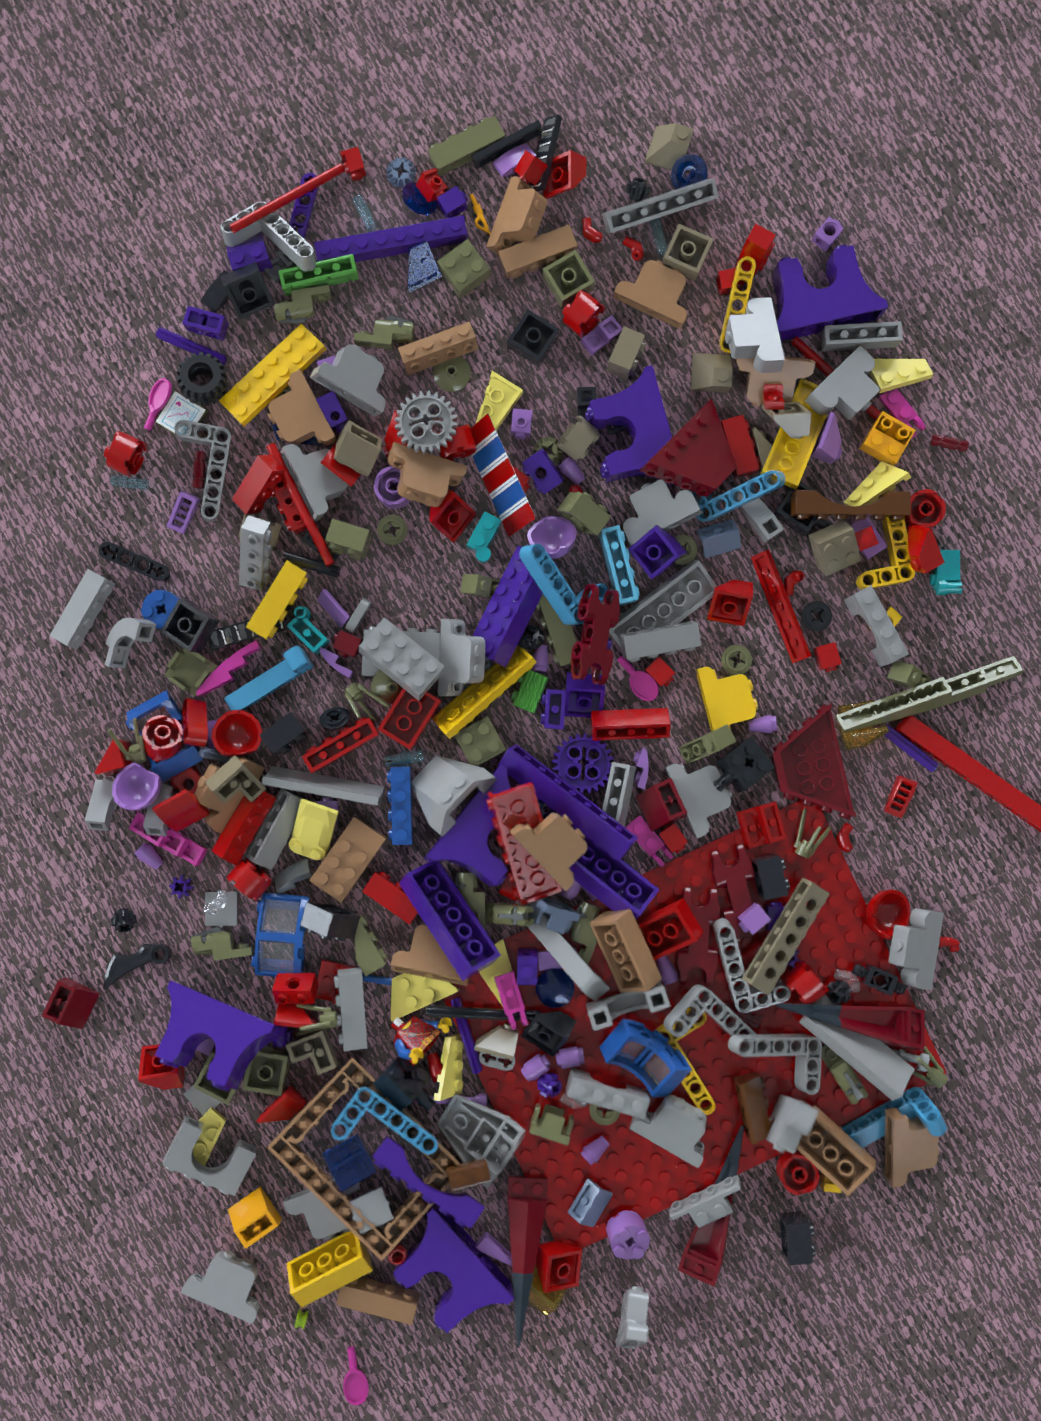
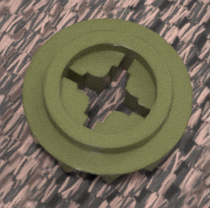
[533,436,563,465]
[377,515,408,545]
[675,535,697,565]
[721,645,752,675]
[589,1104,620,1125]

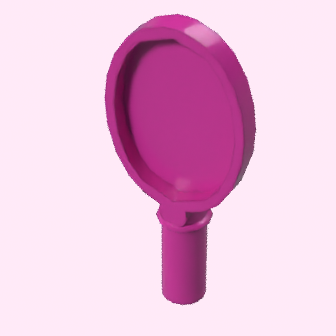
[144,378,172,431]
[617,656,659,701]
[343,1346,368,1406]

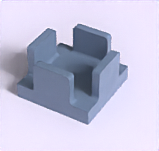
[528,897,581,934]

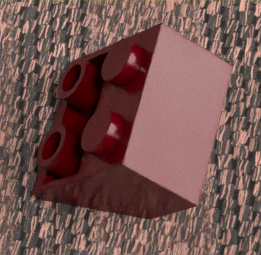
[636,778,687,832]
[41,977,100,1029]

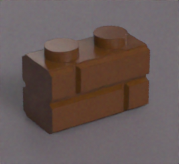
[446,1158,491,1191]

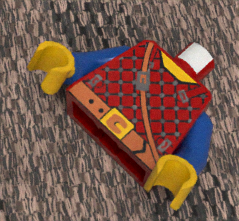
[391,1017,452,1065]

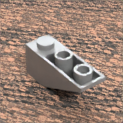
[737,491,784,544]

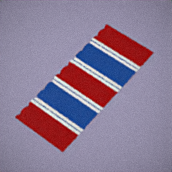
[471,414,536,537]

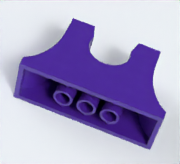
[772,245,888,341]
[585,365,674,486]
[424,764,511,887]
[155,980,285,1092]
[393,1203,514,1333]

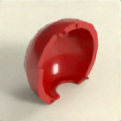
[211,710,262,757]
[866,889,911,940]

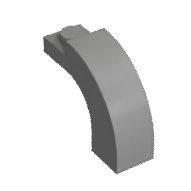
[105,618,156,668]

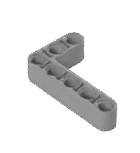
[220,202,316,271]
[174,420,231,522]
[528,914,610,1001]
[713,918,791,1013]
[664,984,759,1057]
[728,1034,822,1095]

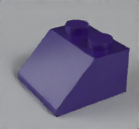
[226,232,273,272]
[628,525,687,579]
[564,672,605,718]

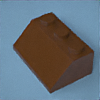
[733,1072,773,1145]

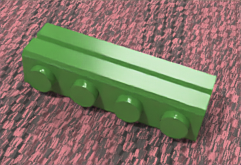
[279,254,359,296]

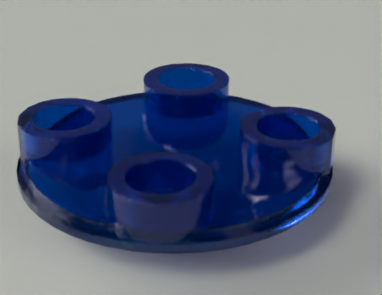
[536,969,575,1008]

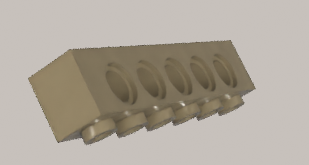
[742,878,829,996]

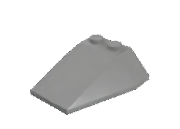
[411,755,497,837]
[437,1094,525,1189]

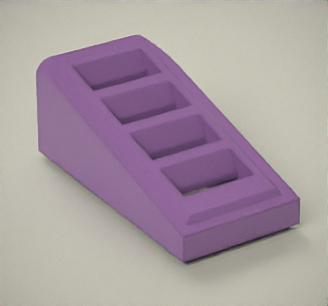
[167,491,201,534]
[476,1232,512,1266]

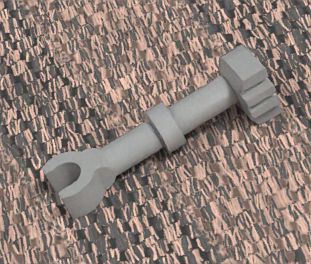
[890,1048,930,1072]

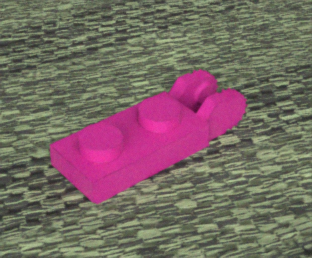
[878,389,926,438]
[625,815,674,868]
[494,971,528,1030]

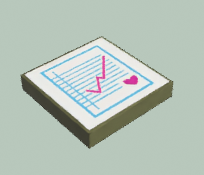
[155,390,208,443]

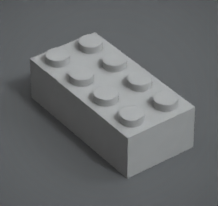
[359,617,445,701]

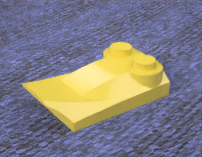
[289,798,339,860]

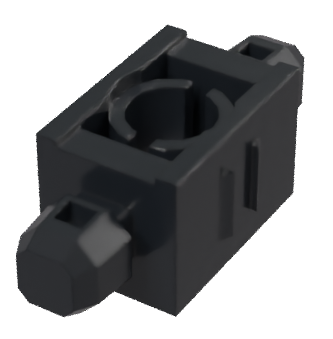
[852,964,906,995]

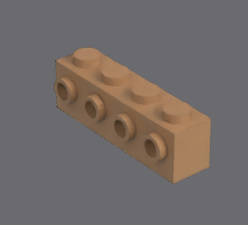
[498,225,578,279]
[398,321,478,375]
[336,1277,420,1325]

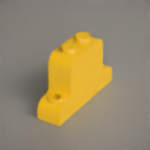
[695,667,758,731]

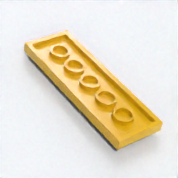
[219,324,327,427]
[761,378,827,489]
[432,645,537,739]

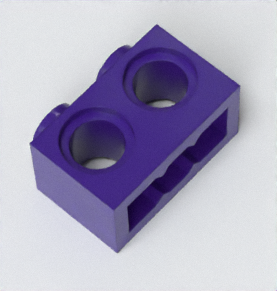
[182,306,229,341]

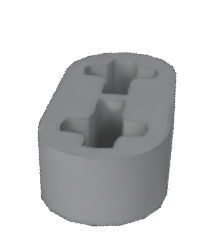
[345,598,372,634]
[479,1052,515,1071]

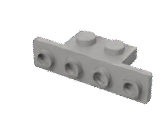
[669,1175,741,1228]

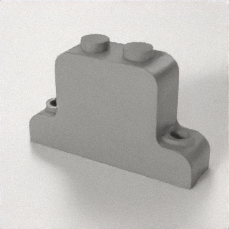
[310,344,386,417]
[280,444,348,522]
[438,619,485,696]
[664,764,733,838]
[630,1095,707,1168]
[283,1169,362,1240]
[181,1250,260,1324]
[616,1286,649,1350]

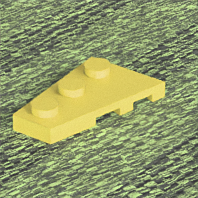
[869,359,933,393]
[476,371,524,431]
[844,461,911,506]
[479,938,512,1007]
[434,1034,463,1101]
[193,1106,226,1166]

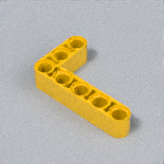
[719,256,756,354]
[856,490,915,590]
[656,1007,715,1115]

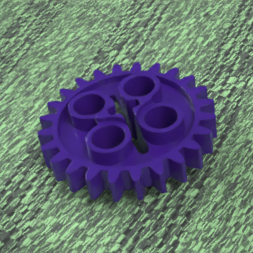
[552,733,614,795]

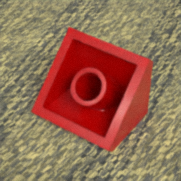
[94,739,132,776]

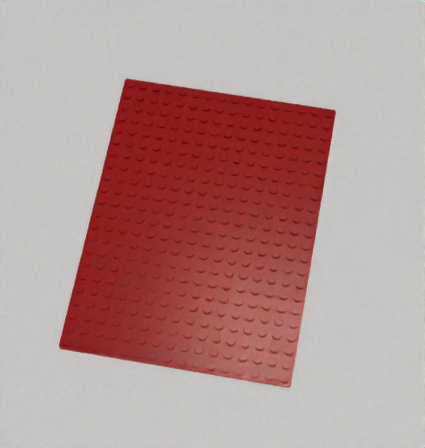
[443,800,946,1249]

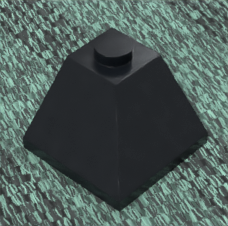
[520,1011,576,1057]

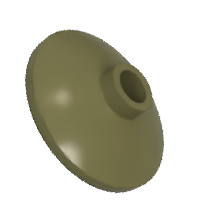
[433,356,471,392]
[371,670,403,703]

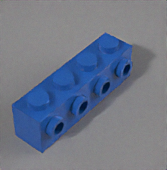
[387,767,414,845]

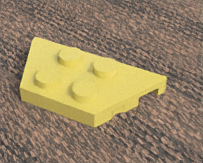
[391,973,459,1021]

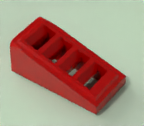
[883,776,918,819]

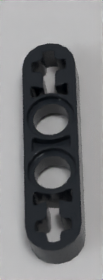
[98,542,170,582]

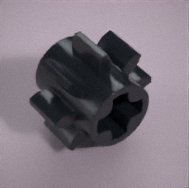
[626,177,650,202]
[111,908,137,933]
[826,979,852,1005]

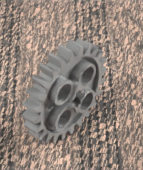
[395,391,458,455]

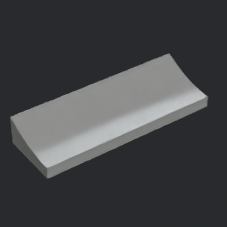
[609,559,717,649]
[262,766,385,805]
[799,995,915,1101]

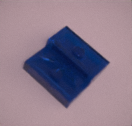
[322,1134,377,1192]

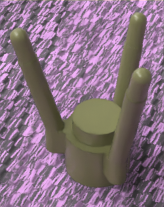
[344,683,389,722]
[108,718,147,764]
[794,809,832,859]
[296,1004,338,1036]
[912,1047,948,1088]

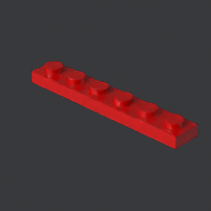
[750,550,811,664]

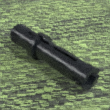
[283,551,341,578]

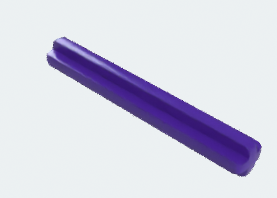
[156,327,227,366]
[873,723,939,772]
[451,997,482,1074]

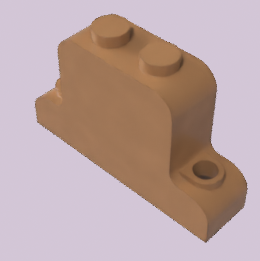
[486,176,547,255]
[613,260,687,330]
[735,356,815,406]
[268,369,337,445]
[388,442,467,507]
[510,813,587,891]
[391,924,469,986]
[884,1108,940,1188]

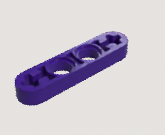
[289,173,319,239]

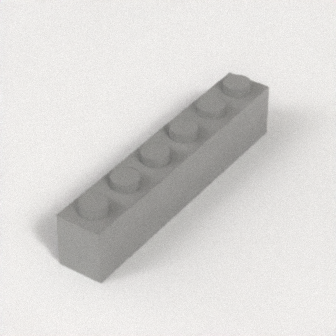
[602,178,719,233]

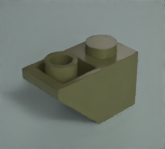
[460,574,500,600]
[887,661,931,689]

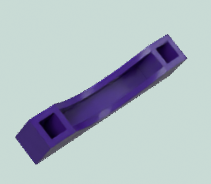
[372,1135,485,1228]

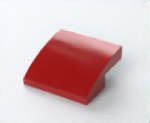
[320,444,361,487]
[152,789,210,832]
[736,801,787,849]
[316,959,357,1004]

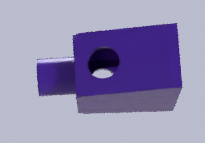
[316,391,348,435]
[517,948,538,986]

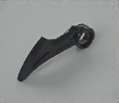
[103,944,172,990]

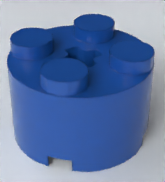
[141,590,179,630]

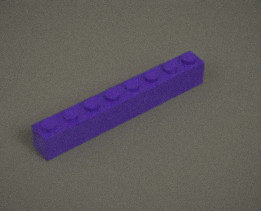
[314,215,468,262]
[498,744,638,861]

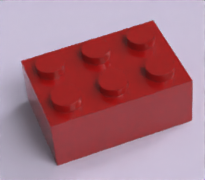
[377,688,442,750]
[636,898,703,960]

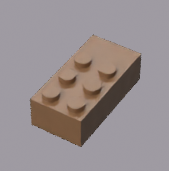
[309,816,387,903]
[589,909,662,992]
[796,1105,876,1196]

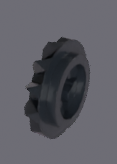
[801,601,832,631]
[517,623,544,649]
[320,707,350,732]

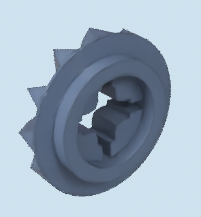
[386,157,416,188]

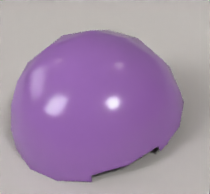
[527,516,577,559]
[112,763,161,811]

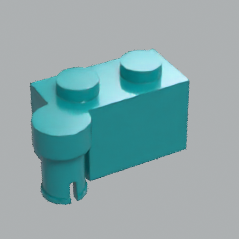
[466,511,502,563]
[929,550,962,596]
[287,606,330,655]

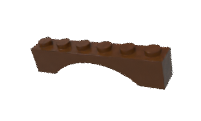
[791,490,911,521]

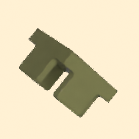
[165,648,219,697]
[529,1103,574,1145]

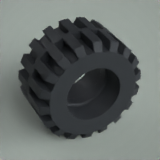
[177,352,228,406]

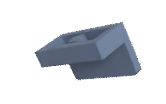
[697,519,741,558]
[568,1179,613,1227]

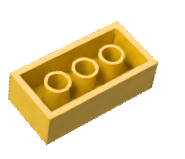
[246,561,308,640]
[287,1231,373,1307]

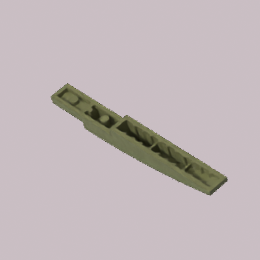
[836,656,1023,732]

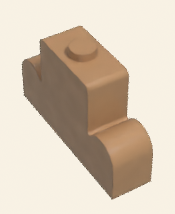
[194,756,264,833]

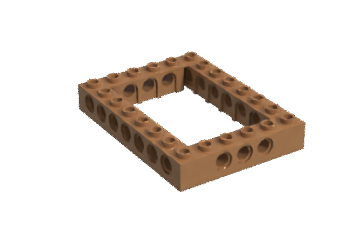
[267,1057,461,1261]

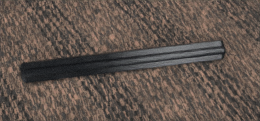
[425,1005,541,1022]

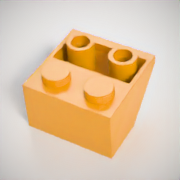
[859,411,916,466]
[228,1186,282,1249]

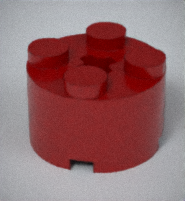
[562,290,605,338]
[437,424,477,461]
[103,431,147,477]
[904,489,946,528]
[142,715,183,762]
[226,857,272,902]
[785,960,829,1005]
[776,1149,820,1195]

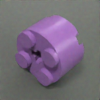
[374,467,410,509]
[606,1211,650,1259]

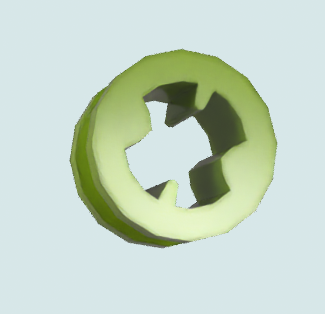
[295,1309,309,1330]

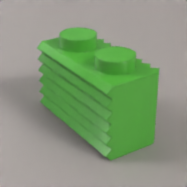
[511,670,549,714]

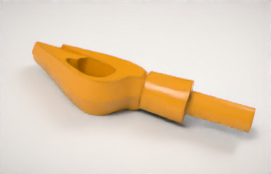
[469,194,491,235]

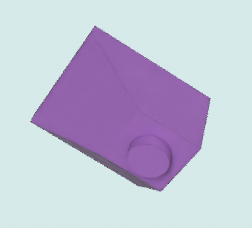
[810,412,843,464]

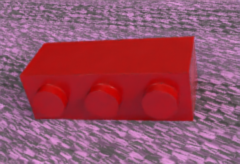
[735,224,776,276]
[721,414,761,479]
[232,454,285,515]
[362,871,418,925]

